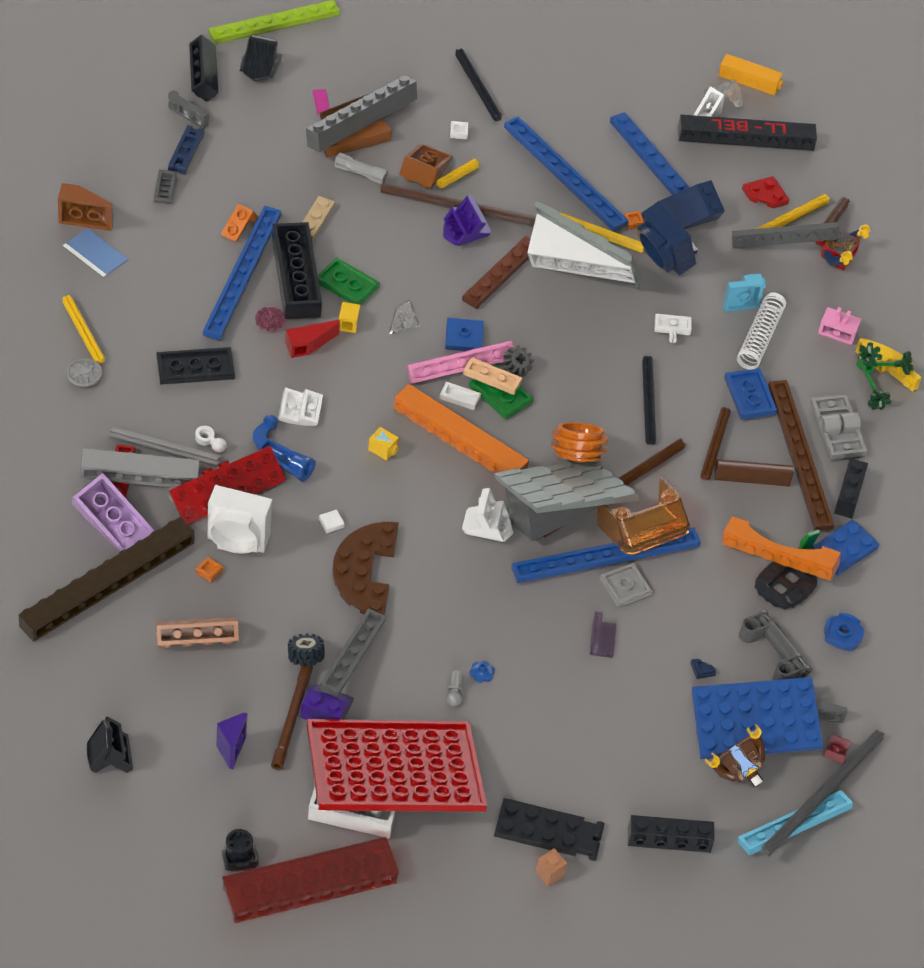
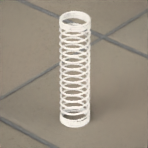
[737,292,787,370]

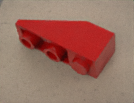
[285,320,340,358]

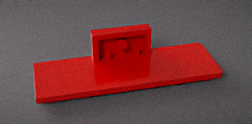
[169,446,286,524]

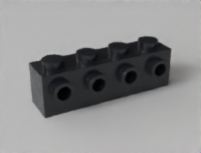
[189,35,219,102]
[628,815,715,853]

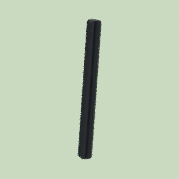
[455,48,502,121]
[642,356,656,445]

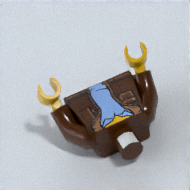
[705,724,766,787]

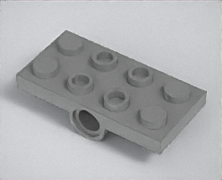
[810,394,867,460]

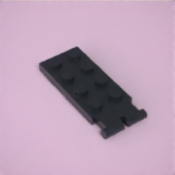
[494,798,605,861]

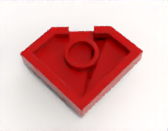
[742,176,790,209]

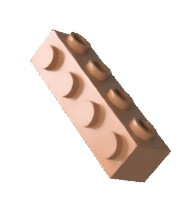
[155,617,239,648]

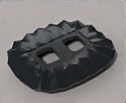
[755,562,817,610]

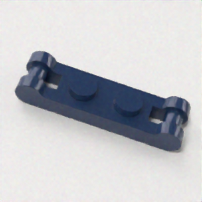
[168,125,205,175]

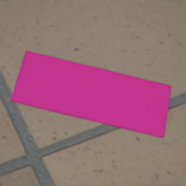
[312,89,330,114]

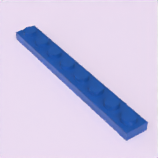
[610,112,689,195]

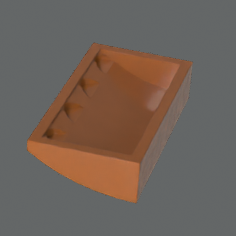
[323,119,392,158]

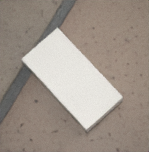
[439,382,481,410]

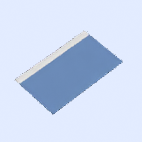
[62,228,128,277]

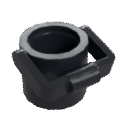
[222,829,259,871]

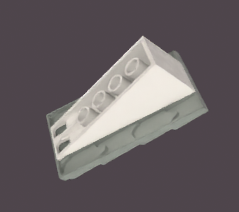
[527,201,640,290]

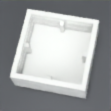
[207,485,272,554]

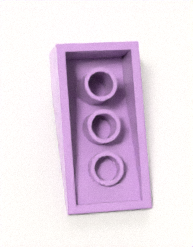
[71,473,154,552]

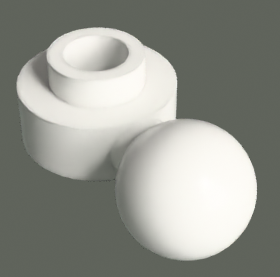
[195,426,227,453]

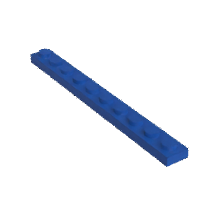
[504,116,628,232]
[203,205,281,341]
[511,527,701,583]

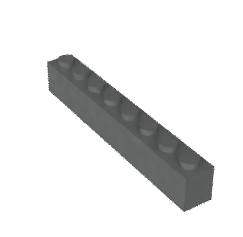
[306,76,417,152]

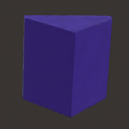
[216,712,248,769]

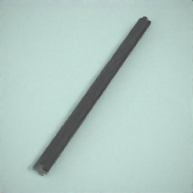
[761,730,884,857]

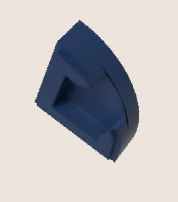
[691,659,716,679]

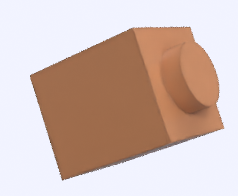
[535,849,567,887]

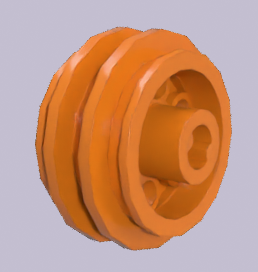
[551,422,608,462]

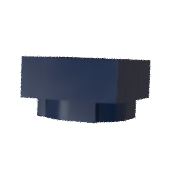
[637,201,696,276]

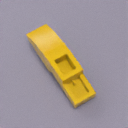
[855,338,922,392]

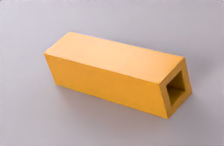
[718,54,784,96]

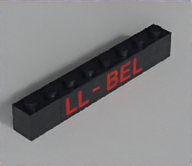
[678,114,817,151]

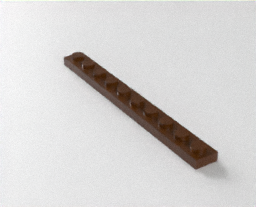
[768,380,834,531]

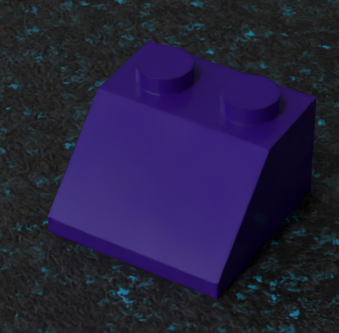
[301,684,354,720]

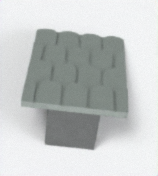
[494,461,639,541]

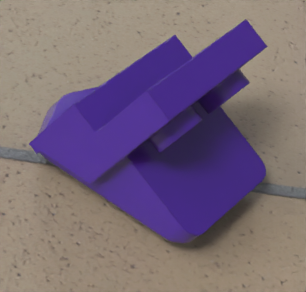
[443,195,492,246]

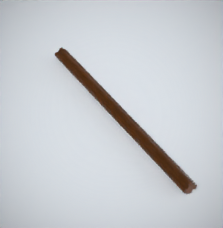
[381,182,536,227]
[543,438,686,538]

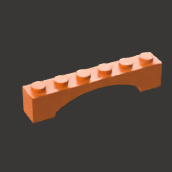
[723,516,841,581]

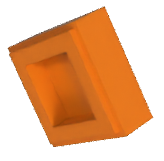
[623,211,644,230]
[195,557,223,583]

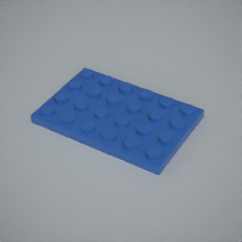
[692,677,823,759]

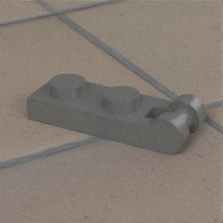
[168,90,208,129]

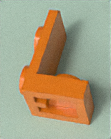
[221,203,259,242]

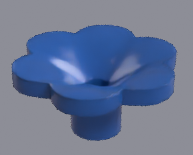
[470,661,495,683]

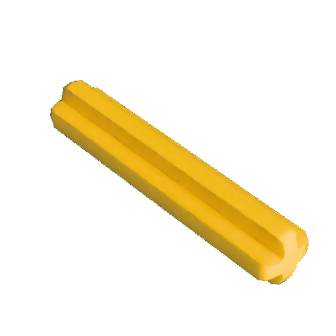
[436,159,480,189]

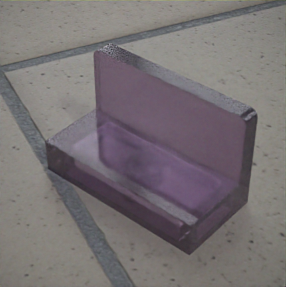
[590,611,616,658]

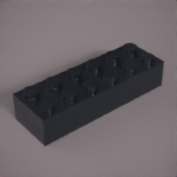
[272,222,322,319]

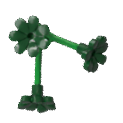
[857,342,914,410]

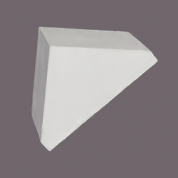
[694,86,725,117]

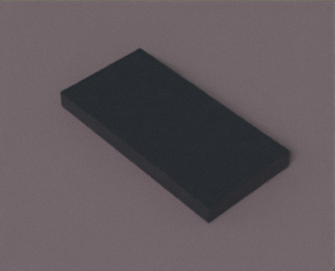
[156,347,235,385]

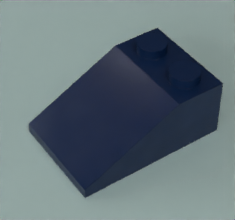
[659,180,725,229]

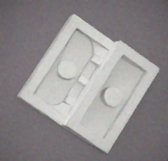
[278,387,323,426]

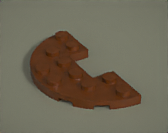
[332,522,399,616]

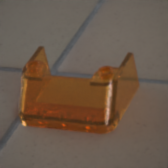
[597,477,690,554]

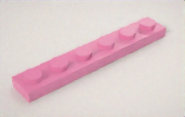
[407,340,513,383]

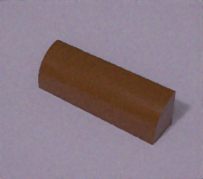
[715,459,794,487]

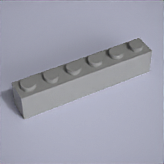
[80,448,199,487]

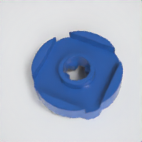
[824,613,864,651]

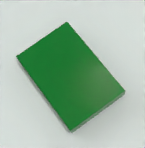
[318,257,380,306]
[469,365,534,420]

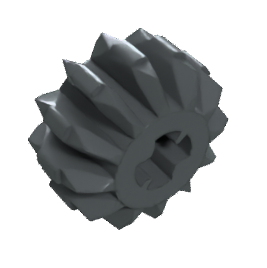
[502,346,534,377]

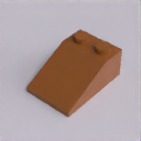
[399,143,453,188]
[58,183,113,231]

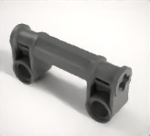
[739,610,812,680]

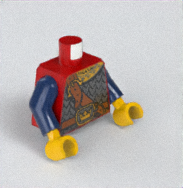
[815,224,871,271]

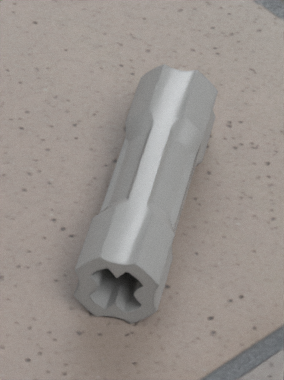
[334,152,388,184]

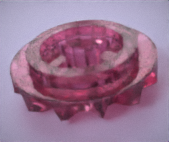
[255,307,285,331]

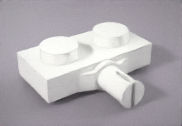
[654,314,691,343]

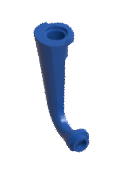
[253,415,316,482]

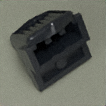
[240,35,282,81]
[87,716,133,773]

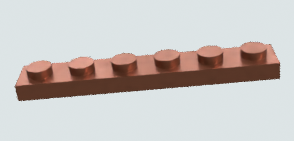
[462,236,531,309]

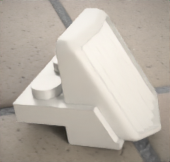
[462,488,514,542]

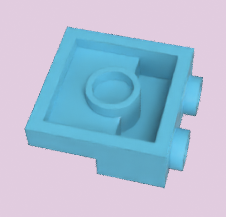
[723,274,766,312]

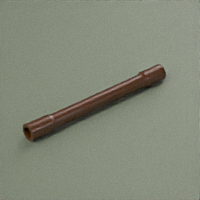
[271,664,313,770]

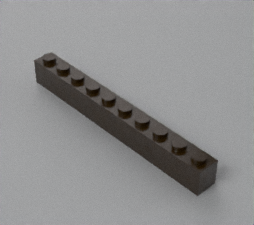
[18,517,195,642]

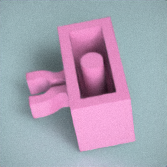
[818,307,861,345]

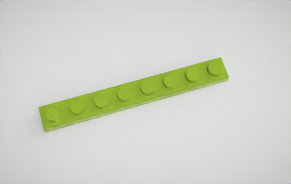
[208,0,340,44]

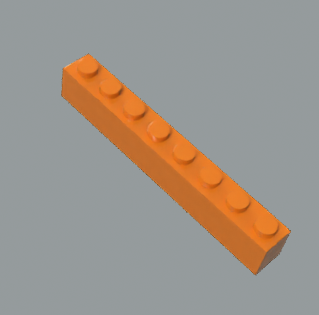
[394,384,529,473]

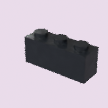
[834,458,868,519]

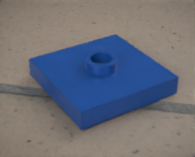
[445,318,484,351]

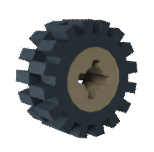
[288,633,325,666]

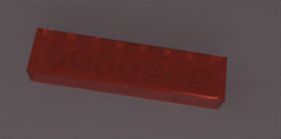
[222,837,399,924]

